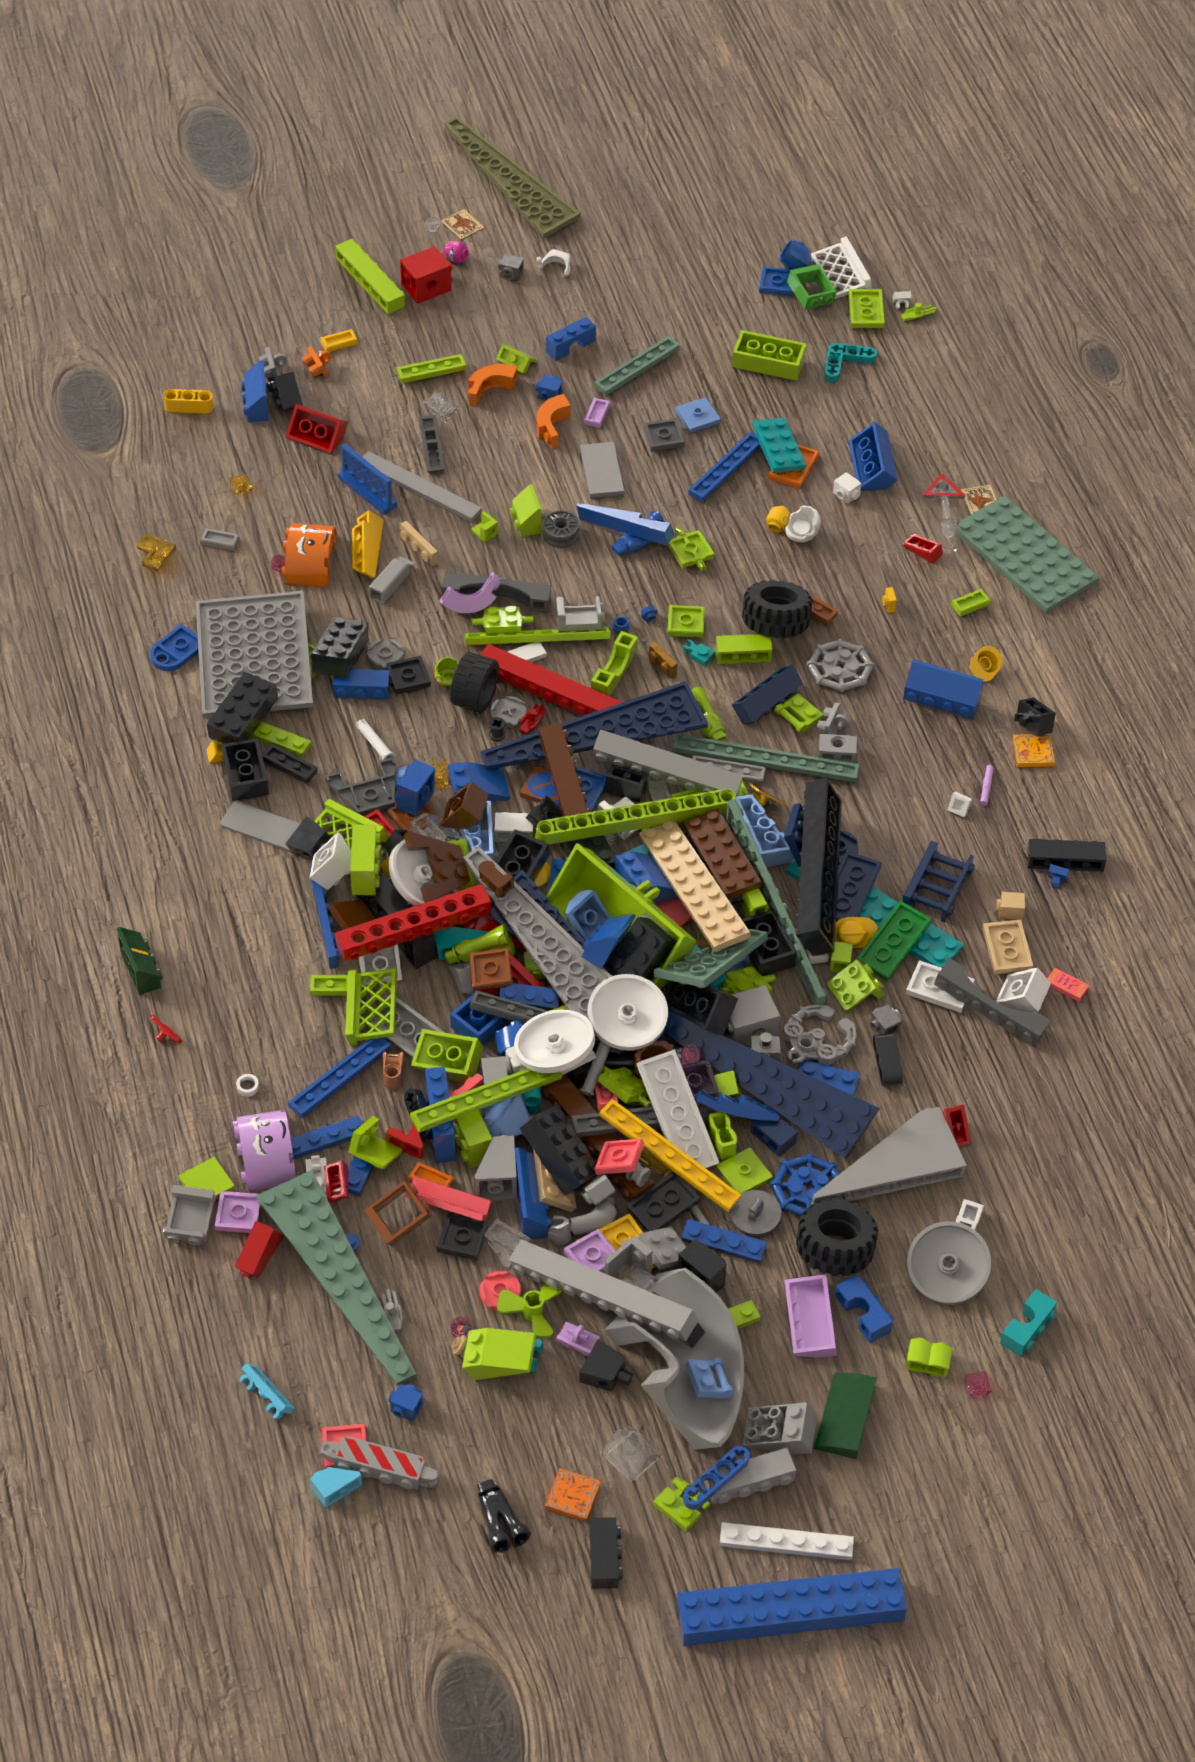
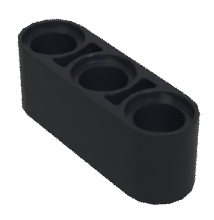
[873,1033,903,1085]

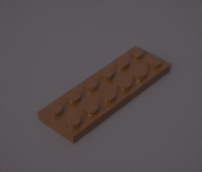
[683,809,762,899]

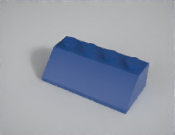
[849,421,898,491]
[903,660,984,719]
[515,1148,551,1240]

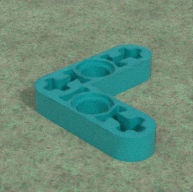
[824,343,877,382]

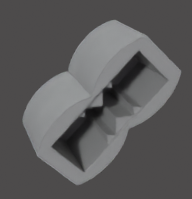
[580,1174,616,1206]

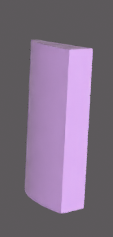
[785,1274,837,1357]

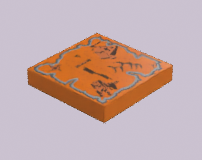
[545,1468,601,1522]

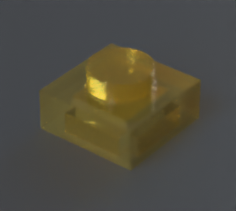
[229,474,252,495]

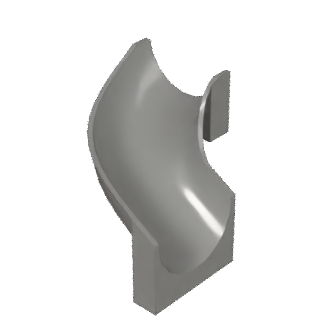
[604,1268,744,1450]

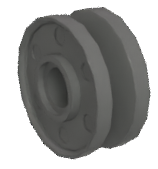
[543,510,580,548]

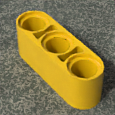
[163,389,214,414]

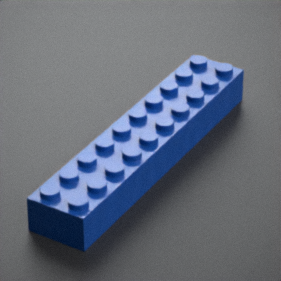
[677,1568,907,1646]

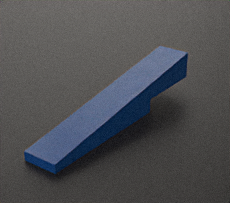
[577,503,673,546]

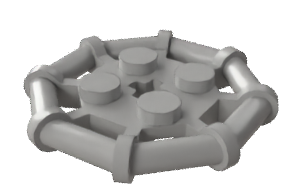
[806,638,875,693]

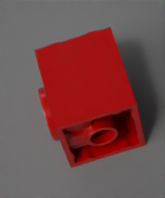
[400,246,453,304]

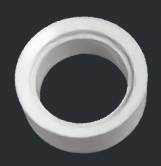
[236,1074,259,1097]

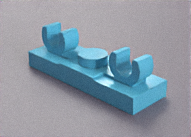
[239,1363,296,1420]

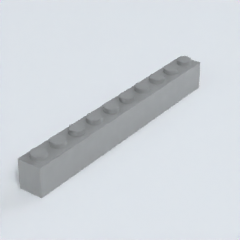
[509,1239,699,1341]

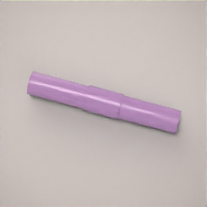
[980,765,994,806]

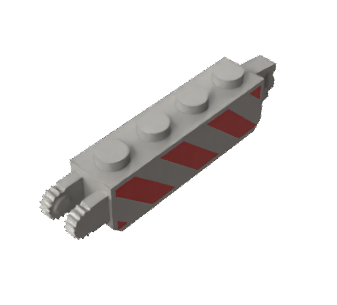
[320,1436,438,1490]

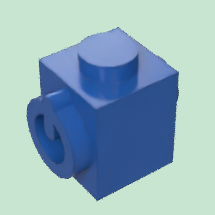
[536,375,563,401]
[388,1384,423,1421]

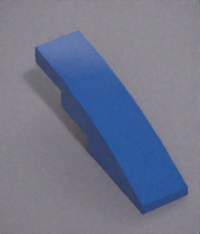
[695,1090,780,1121]

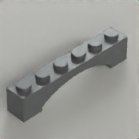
[441,572,551,613]
[934,958,1051,1046]

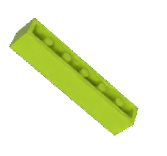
[335,239,406,314]

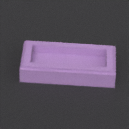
[584,398,610,428]

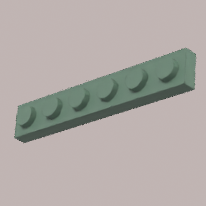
[594,336,680,396]

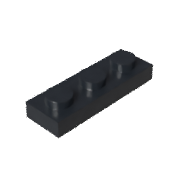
[262,744,318,784]

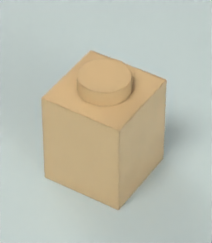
[996,892,1025,920]

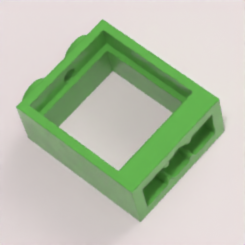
[787,264,837,310]

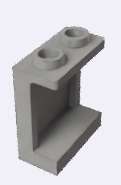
[556,596,605,631]
[163,1185,216,1245]

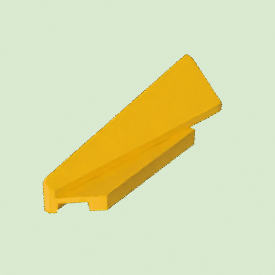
[352,510,384,578]

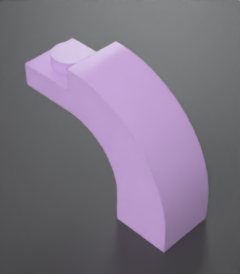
[439,572,500,613]

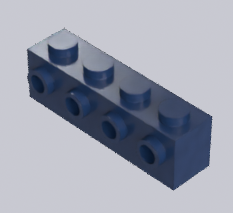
[731,665,803,724]

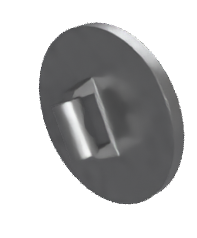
[730,1190,781,1236]

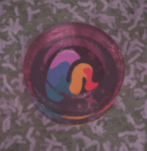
[450,1317,472,1338]

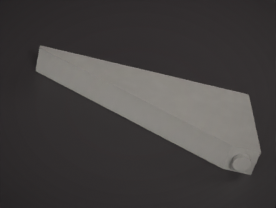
[811,1107,967,1205]

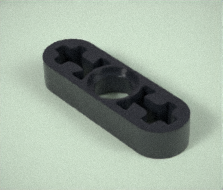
[404,1089,433,1140]

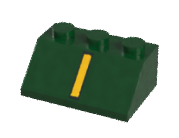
[116,927,163,995]

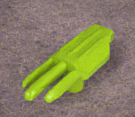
[901,303,937,321]

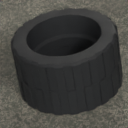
[450,652,499,713]

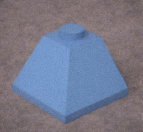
[566,890,612,941]
[484,1094,531,1139]

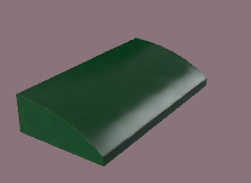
[814,1373,877,1459]

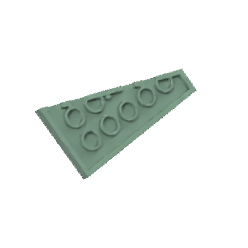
[654,929,768,988]

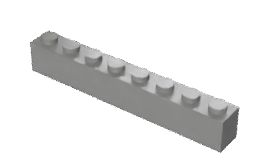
[593,729,743,797]

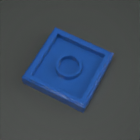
[759,267,792,297]

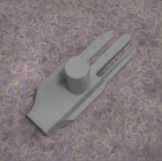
[382,1289,403,1332]

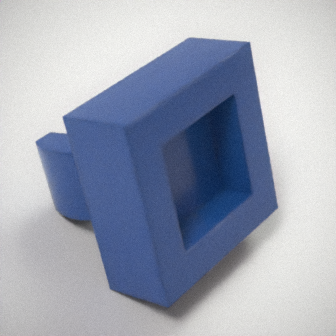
[1048,864,1069,888]

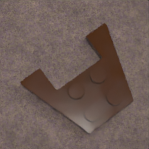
[404,832,471,903]

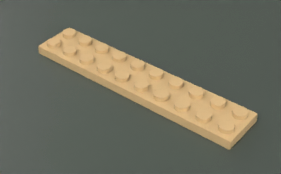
[639,821,751,952]

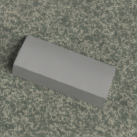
[370,994,445,1058]

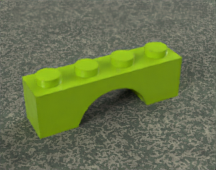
[591,631,638,696]

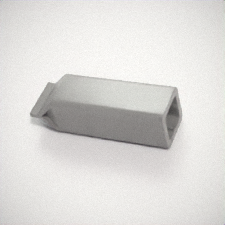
[368,556,415,604]

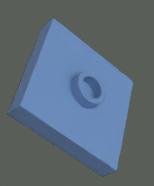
[675,397,721,433]

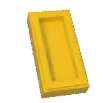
[320,329,358,352]

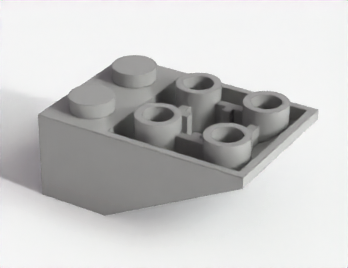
[742,1402,817,1455]

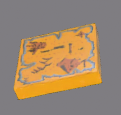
[1013,734,1055,767]

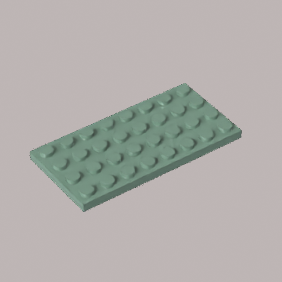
[952,495,1099,613]

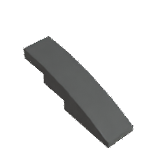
[418,415,445,473]

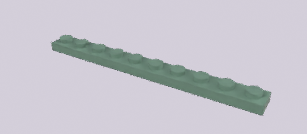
[673,734,859,783]

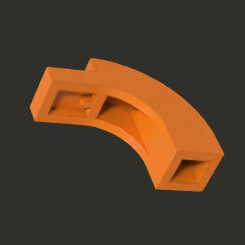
[467,364,518,407]
[536,394,570,449]

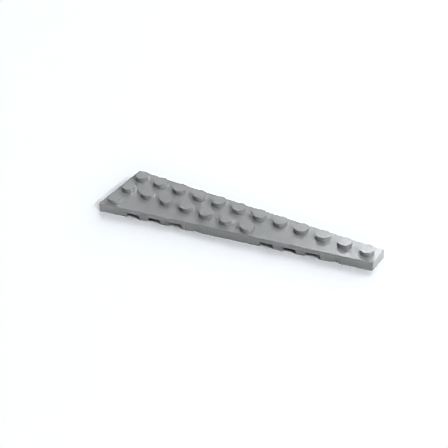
[464,846,612,1019]

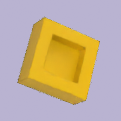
[882,587,896,613]

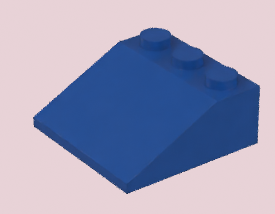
[614,851,679,904]

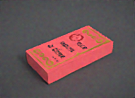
[1047,968,1089,1002]

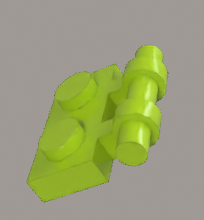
[653,1477,711,1531]

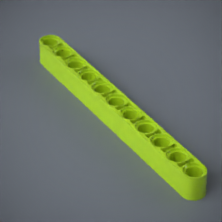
[535,789,736,845]

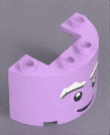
[233,1110,296,1191]

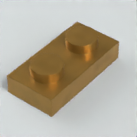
[649,642,677,679]

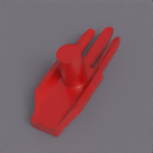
[519,704,546,734]
[150,1015,183,1044]

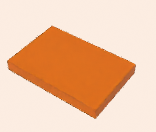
[768,444,820,489]

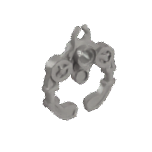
[783,1005,856,1065]

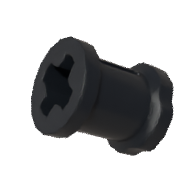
[489,717,506,742]

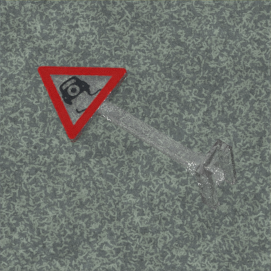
[923,474,965,551]

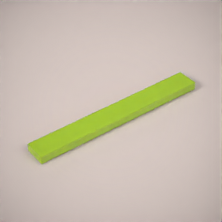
[465,627,610,645]
[410,1069,563,1132]

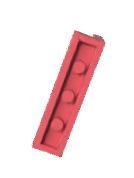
[404,1176,492,1221]

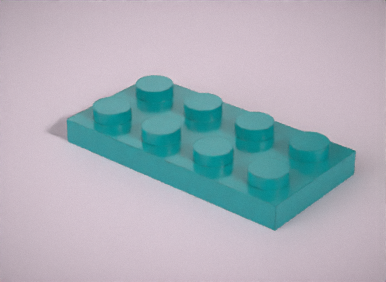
[752,417,806,473]

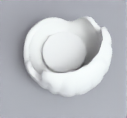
[785,506,821,543]

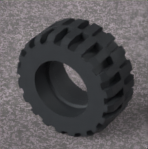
[742,580,813,638]
[796,1198,878,1276]

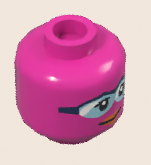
[443,241,469,264]

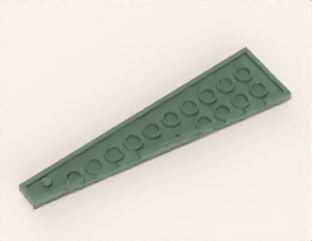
[726,799,827,1005]
[256,1170,417,1386]

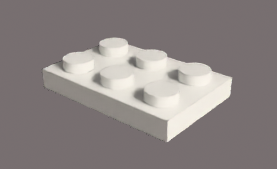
[906,960,975,1013]

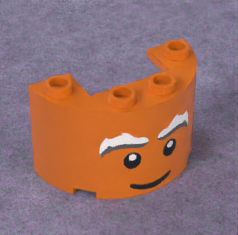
[282,523,337,588]

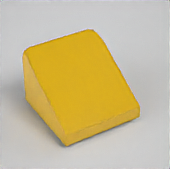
[207,741,223,763]

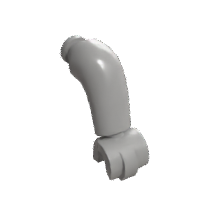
[548,1197,617,1246]

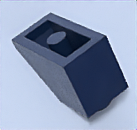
[750,1119,797,1157]

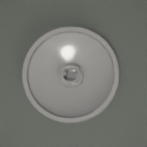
[907,1221,991,1305]

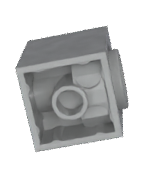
[724,985,780,1047]

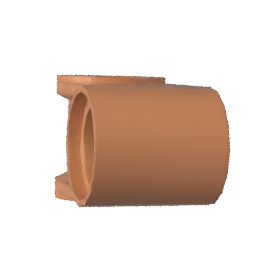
[383,1052,404,1090]

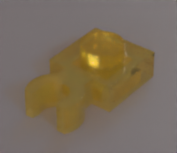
[432,757,448,787]

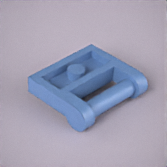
[685,1358,734,1399]

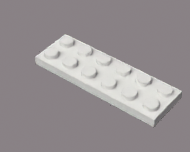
[636,1050,719,1168]

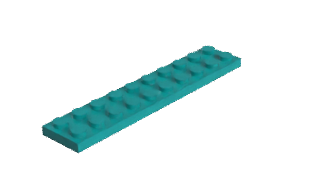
[786,861,964,968]

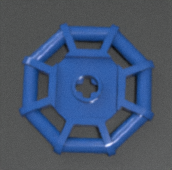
[770,1153,840,1216]

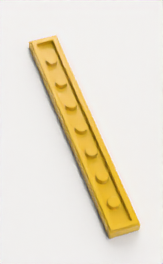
[599,1099,742,1213]

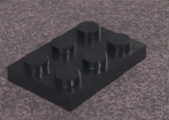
[626,1171,701,1232]

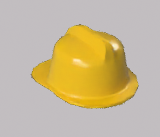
[970,646,1003,682]
[835,917,878,948]

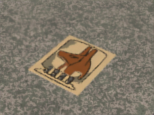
[441,209,484,239]
[961,485,997,514]

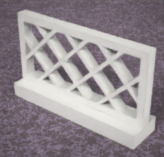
[811,236,872,299]

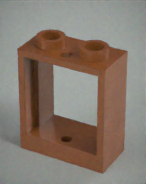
[364,1181,431,1246]

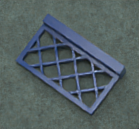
[338,443,397,515]

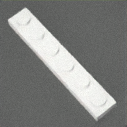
[719,1522,854,1561]

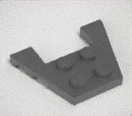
[324,757,395,816]

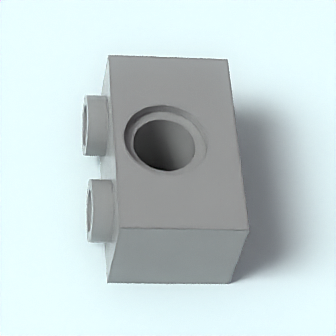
[818,734,857,763]

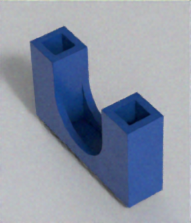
[425,1066,456,1163]

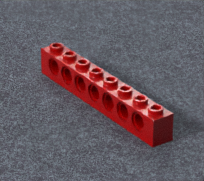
[335,884,491,962]

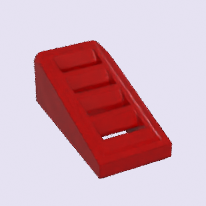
[903,534,943,563]
[324,1160,349,1203]

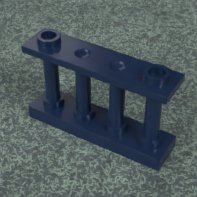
[902,841,975,923]

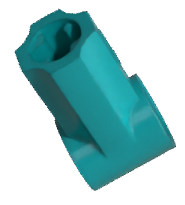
[522,1087,541,1115]

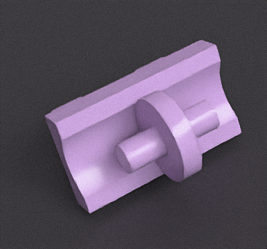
[556,1322,600,1357]

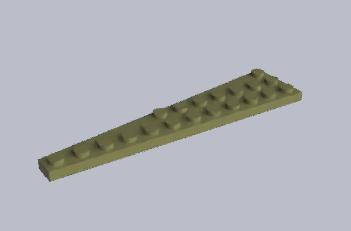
[445,116,581,239]

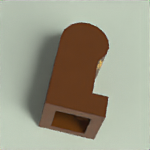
[478,860,514,898]

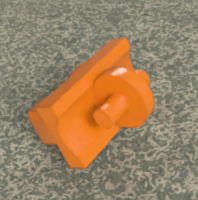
[301,346,332,378]

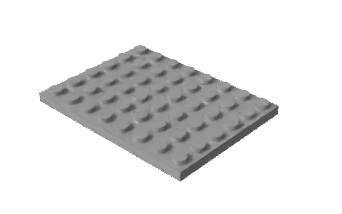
[196,591,313,718]

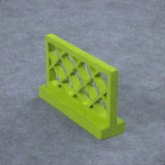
[314,799,389,851]
[345,968,397,1046]

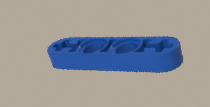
[683,1446,750,1510]

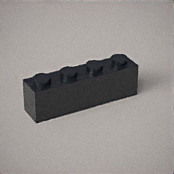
[1027,839,1106,872]

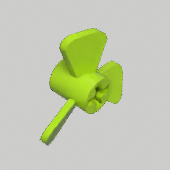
[497,1283,562,1338]

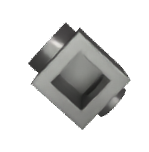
[498,254,524,281]
[870,1004,903,1035]

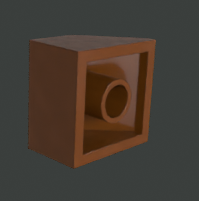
[440,782,489,829]

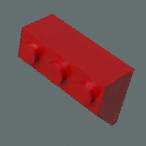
[285,404,349,453]

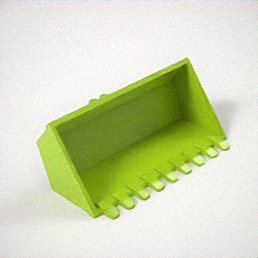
[546,843,696,989]

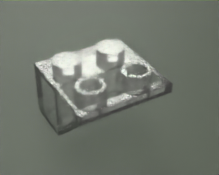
[410,813,463,842]

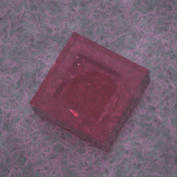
[964,1371,991,1397]

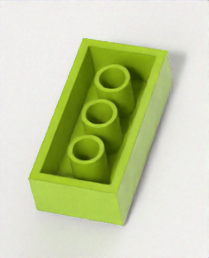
[732,330,806,381]

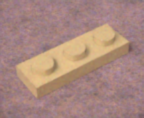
[400,521,438,567]

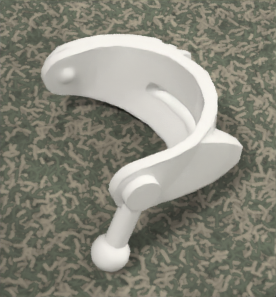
[537,249,571,277]

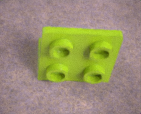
[348,1116,403,1169]

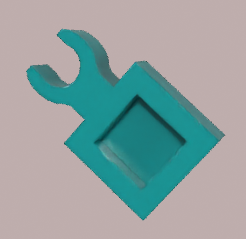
[682,640,715,667]

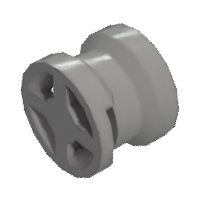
[626,1162,651,1187]

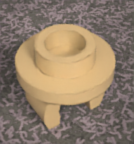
[452,1335,467,1358]

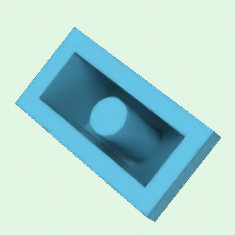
[310,1467,362,1508]

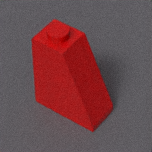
[235,1221,284,1279]

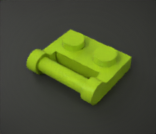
[774,694,823,734]

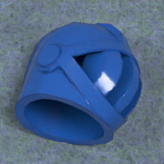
[779,239,813,270]

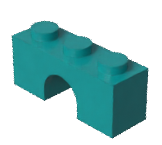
[1000,1289,1057,1357]

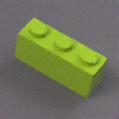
[715,634,772,664]

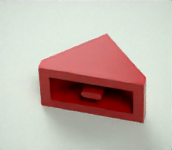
[943,1104,972,1147]

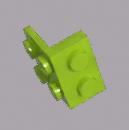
[828,959,885,1011]

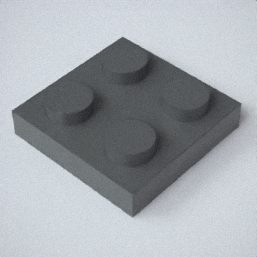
[643,418,685,452]

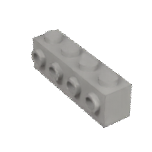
[704,1448,796,1504]

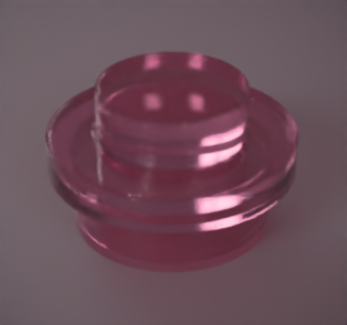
[270,555,285,571]
[681,1044,700,1064]

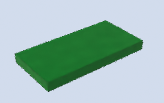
[856,901,932,981]

